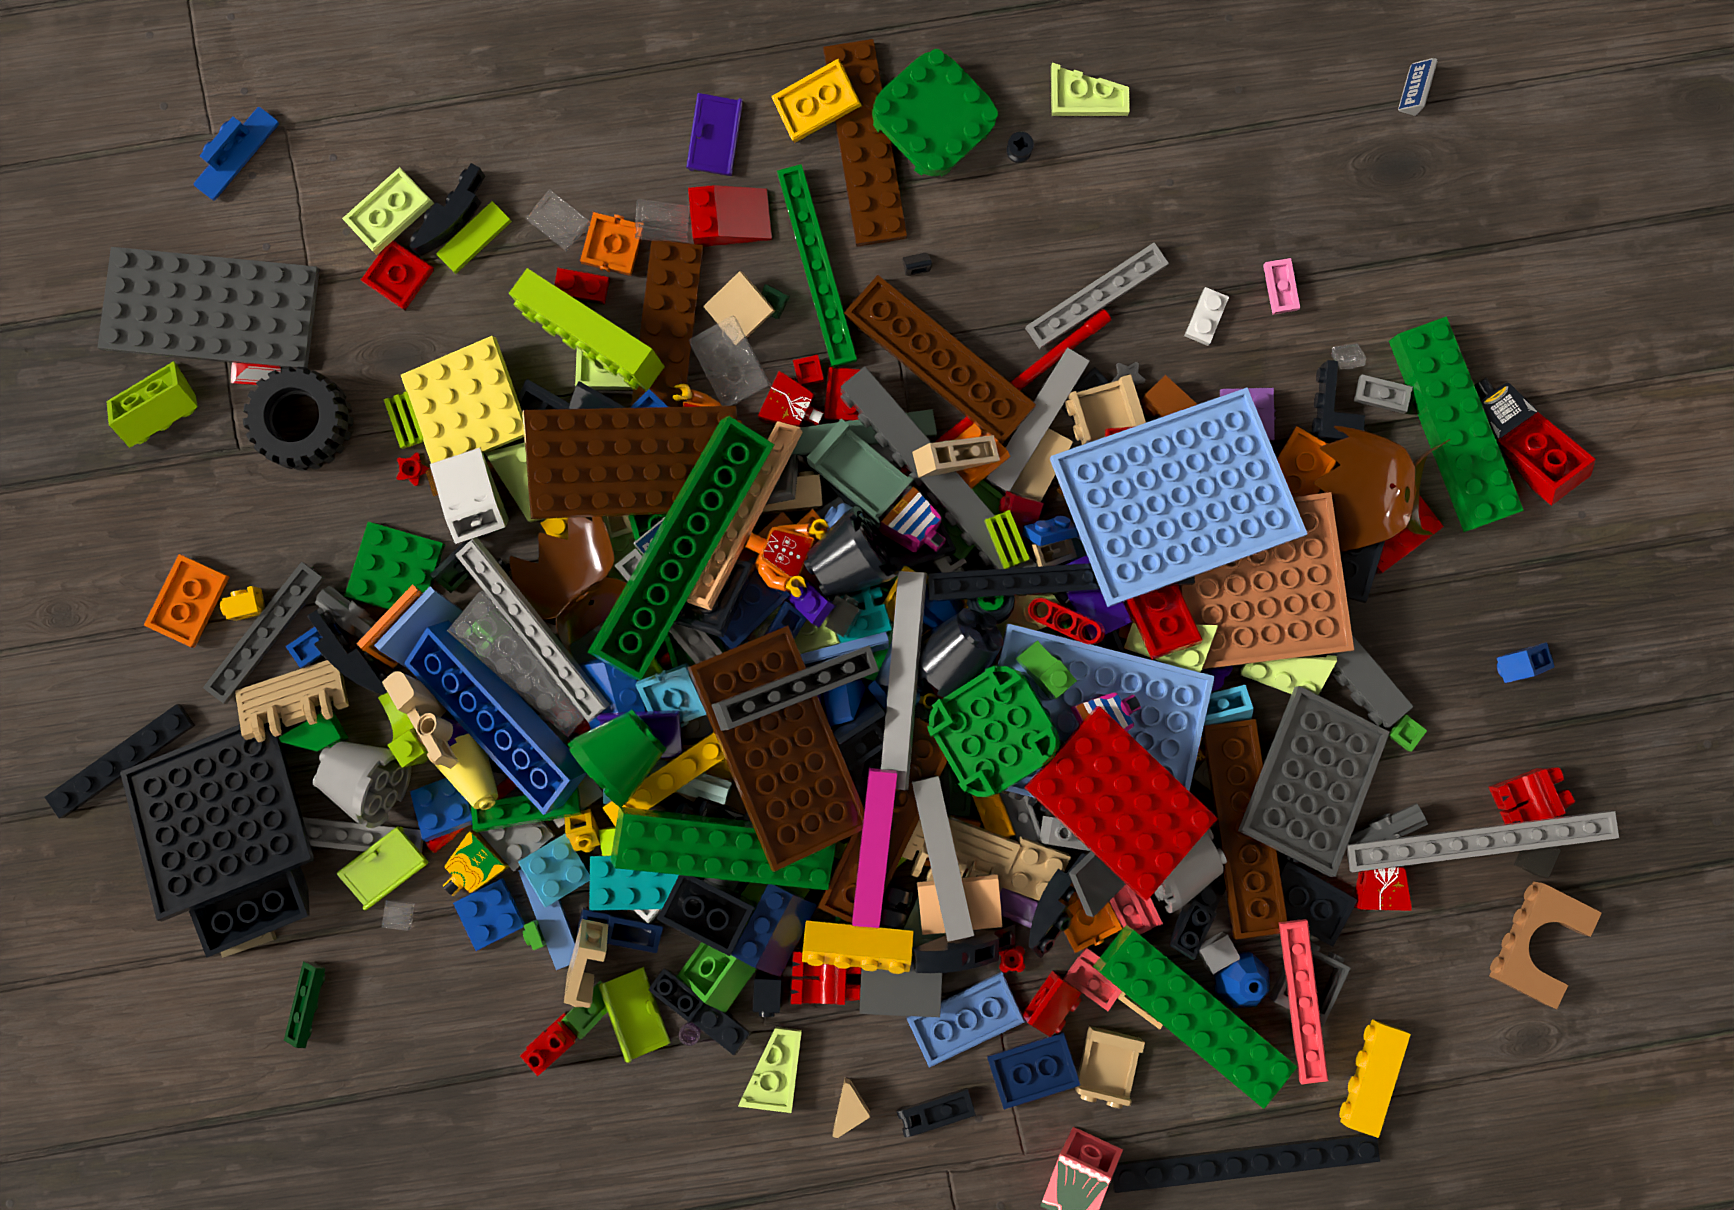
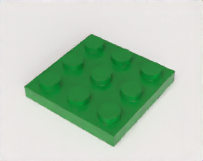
[344,522,445,609]

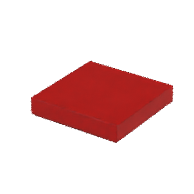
[361,240,435,311]

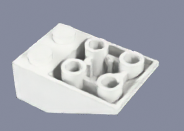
[430,447,509,544]

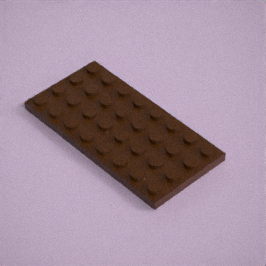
[522,406,737,519]
[687,626,865,871]

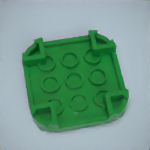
[872,49,998,177]
[927,666,1060,797]

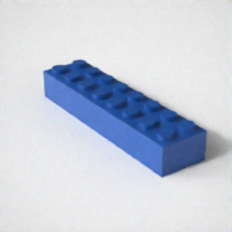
[404,620,587,815]

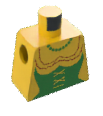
[443,831,509,896]

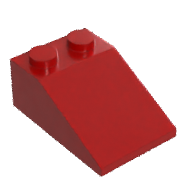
[688,185,772,247]
[1497,412,1596,506]

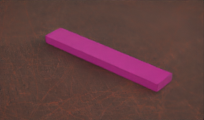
[852,768,897,928]

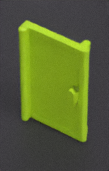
[337,826,428,911]
[598,967,671,1063]

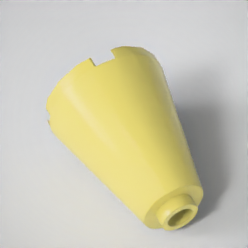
[435,734,498,810]

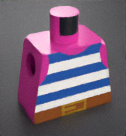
[879,487,946,552]
[1070,692,1141,732]

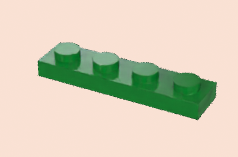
[471,787,581,832]

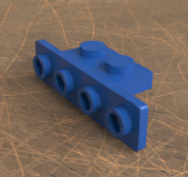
[194,107,279,201]

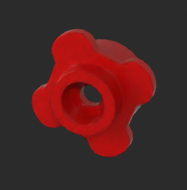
[999,945,1025,973]

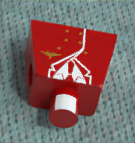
[758,371,824,428]
[1354,866,1412,911]

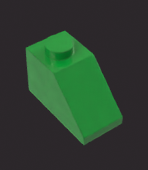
[279,711,348,751]

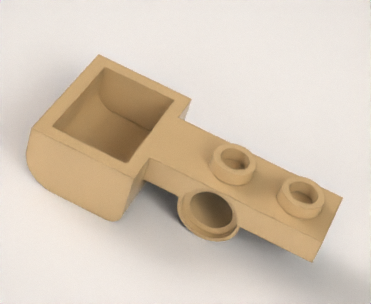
[382,671,459,769]

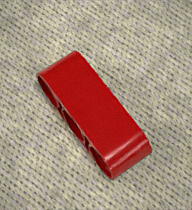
[1028,598,1105,645]

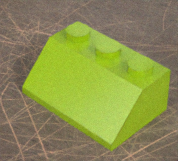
[106,361,198,448]

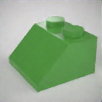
[678,942,756,1013]

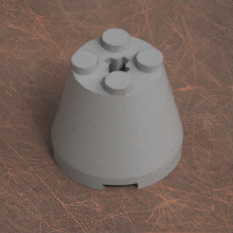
[313,741,411,828]
[1154,828,1227,913]

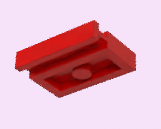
[824,367,860,421]

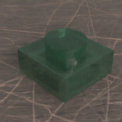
[761,284,790,319]

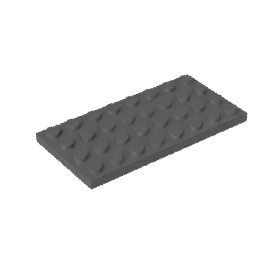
[97,247,320,369]

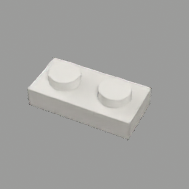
[1184,287,1229,346]

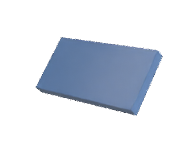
[906,972,1025,1067]

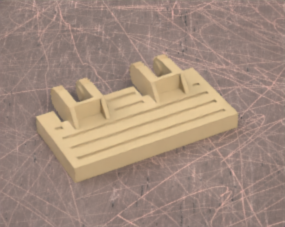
[235,660,349,742]
[902,815,1021,892]

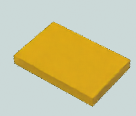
[771,59,862,143]

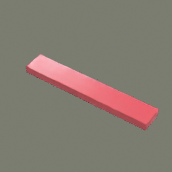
[1279,919,1328,1084]

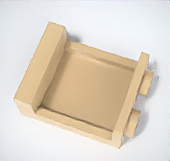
[1065,374,1146,445]
[564,919,608,1008]
[1075,1026,1145,1109]

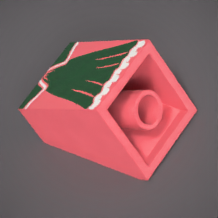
[1041,1127,1123,1210]

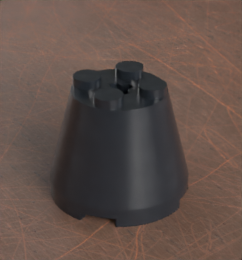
[804,506,899,598]
[918,608,1004,698]

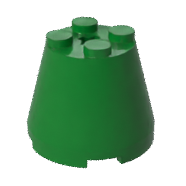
[567,709,667,808]

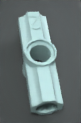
[649,759,733,805]

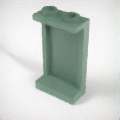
[807,418,914,524]

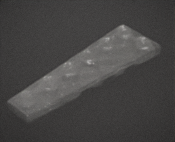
[447,590,585,737]

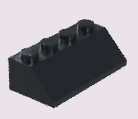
[189,867,310,958]

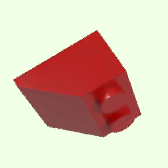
[1022,970,1082,1037]

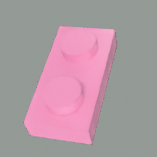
[1263,258,1300,315]

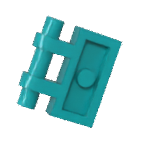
[830,586,893,644]

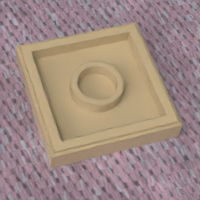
[703,271,775,345]

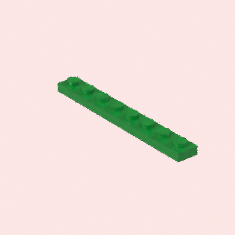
[777,164,857,368]

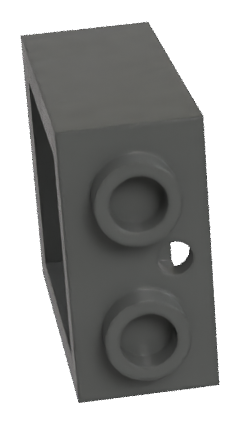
[1269,942,1351,1026]

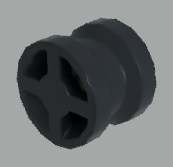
[1006,132,1034,163]

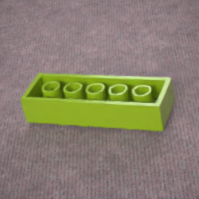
[509,268,665,391]

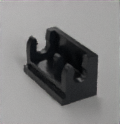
[517,379,570,412]

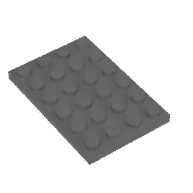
[1238,686,1390,877]

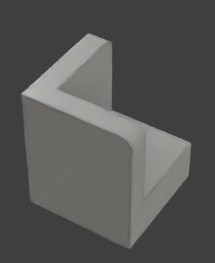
[1198,932,1240,974]

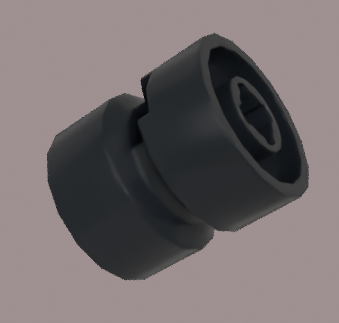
[880,884,914,929]

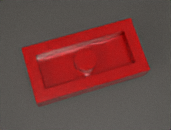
[554,268,610,304]

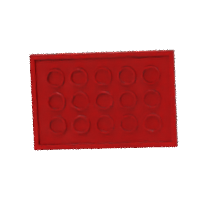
[1024,706,1218,901]

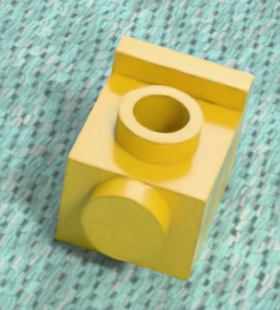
[220,586,265,621]
[565,809,600,852]

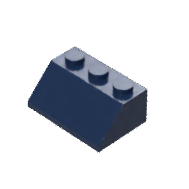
[731,884,818,977]

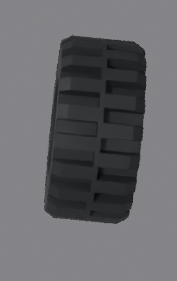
[243,366,353,471]

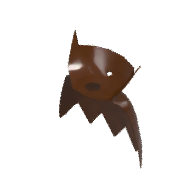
[1314,426,1450,552]
[509,516,627,656]

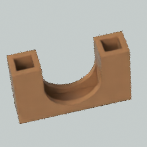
[1489,881,1602,1009]

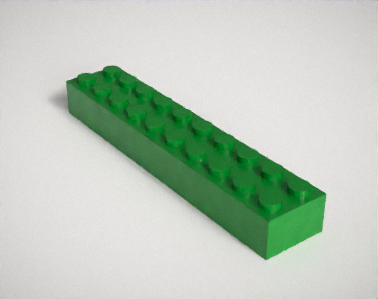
[588,416,775,680]

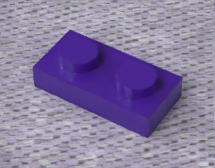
[787,577,835,627]

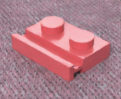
[1109,884,1163,935]
[1063,948,1122,1011]

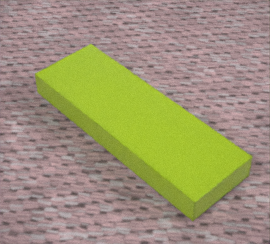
[436,201,512,274]

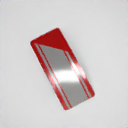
[231,363,281,385]

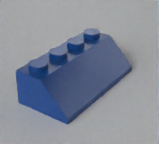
[578,658,646,730]

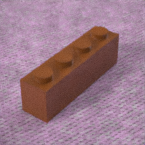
[1140,375,1198,419]

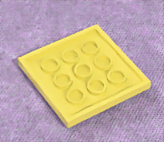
[401,336,524,463]

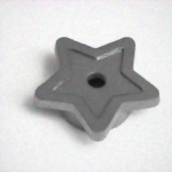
[1112,362,1145,386]

